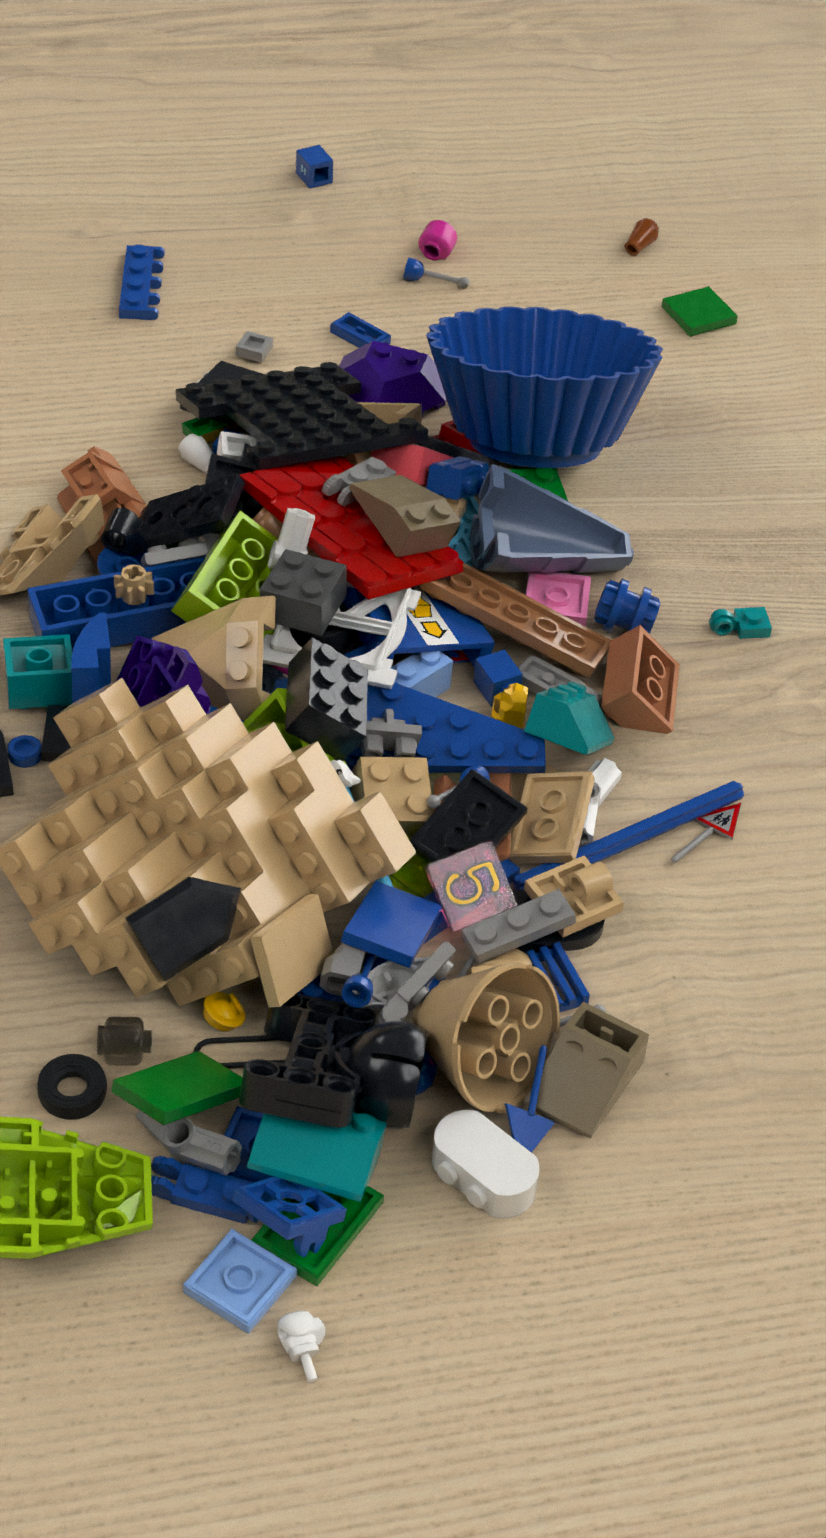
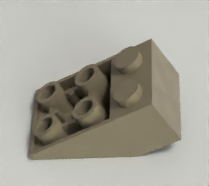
[524,1002,649,1139]

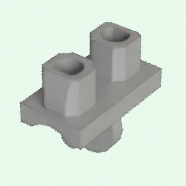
[356,709,422,758]

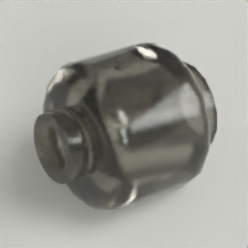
[97,1016,152,1066]

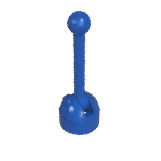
[341,952,378,1008]

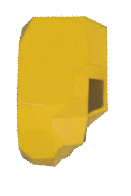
[491,683,528,729]

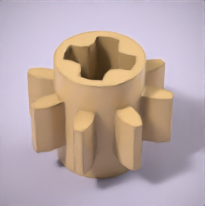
[114,564,154,605]

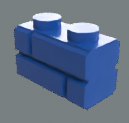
[427,456,490,500]

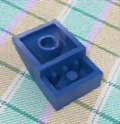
[71,613,111,704]

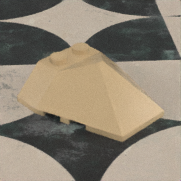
[0,494,105,595]
[152,596,276,721]

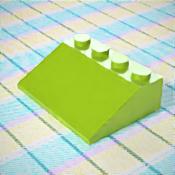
[171,511,278,639]

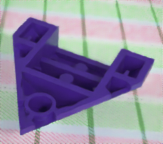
[339,341,447,417]

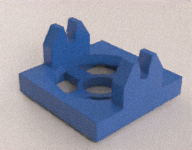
[232,1176,347,1257]

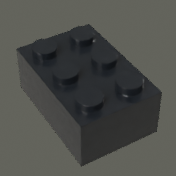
[285,638,368,761]

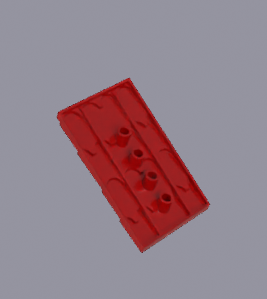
[239,456,463,600]

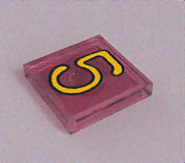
[424,840,518,933]

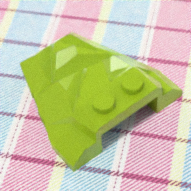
[0,1116,153,1259]

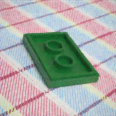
[111,1051,242,1125]
[251,1186,384,1287]

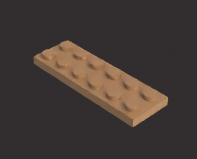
[419,563,611,678]

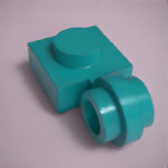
[709,607,772,639]

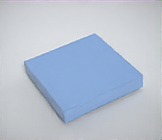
[183,1229,297,1334]

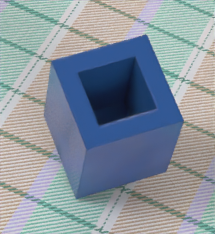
[296,145,333,189]
[473,649,523,707]

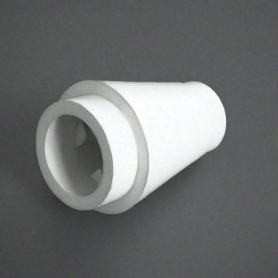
[178,434,214,474]

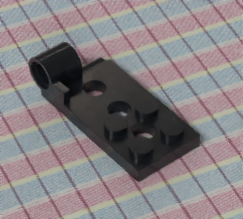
[101,474,245,556]

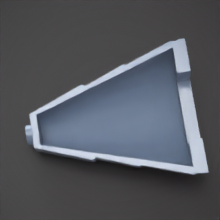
[470,464,634,574]

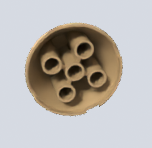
[412,962,560,1114]

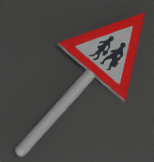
[671,803,741,863]

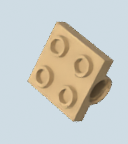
[524,856,624,937]

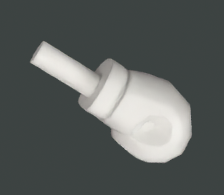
[277,1311,325,1383]

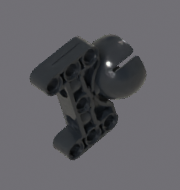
[239,994,429,1129]

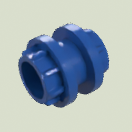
[594,578,661,634]

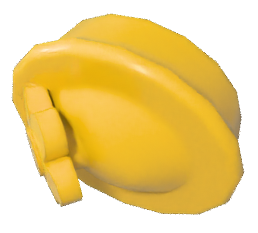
[203,992,246,1032]

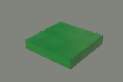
[662,286,738,336]

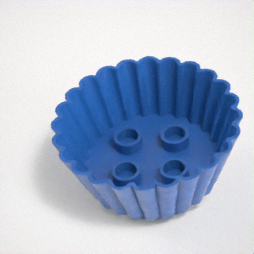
[426,306,663,468]

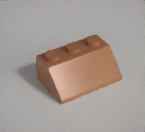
[601,625,680,734]

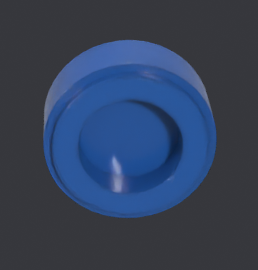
[7,735,42,768]

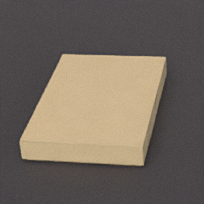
[508,771,595,864]
[250,894,333,1007]

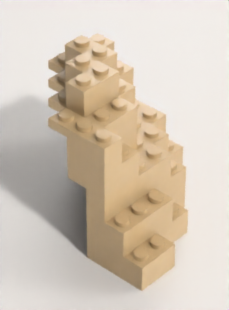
[0,678,416,1006]

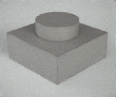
[236,331,273,363]

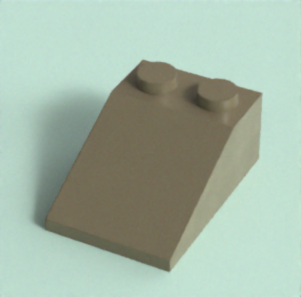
[349,475,461,557]

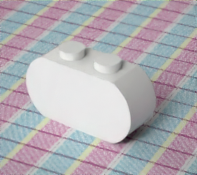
[432,1110,540,1218]

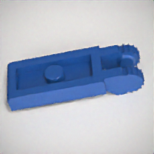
[151,1155,254,1224]

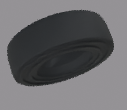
[37,1054,107,1120]

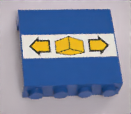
[342,585,495,668]

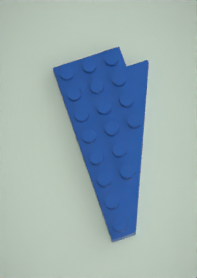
[274,679,546,773]

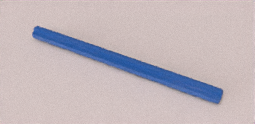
[513,781,744,890]

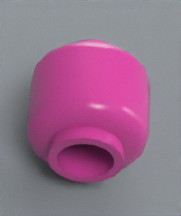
[418,220,458,260]

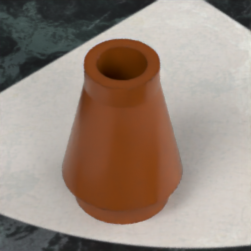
[625,218,659,256]

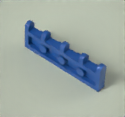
[119,244,165,320]

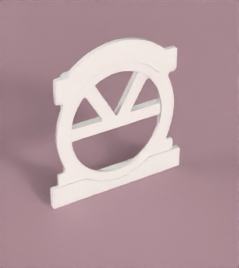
[263,581,421,689]

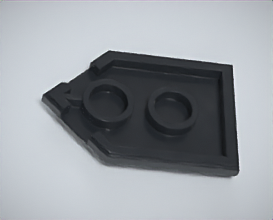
[125,876,241,982]

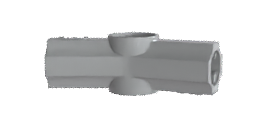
[136,1110,242,1175]

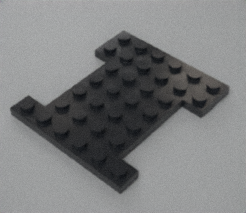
[176,362,428,470]

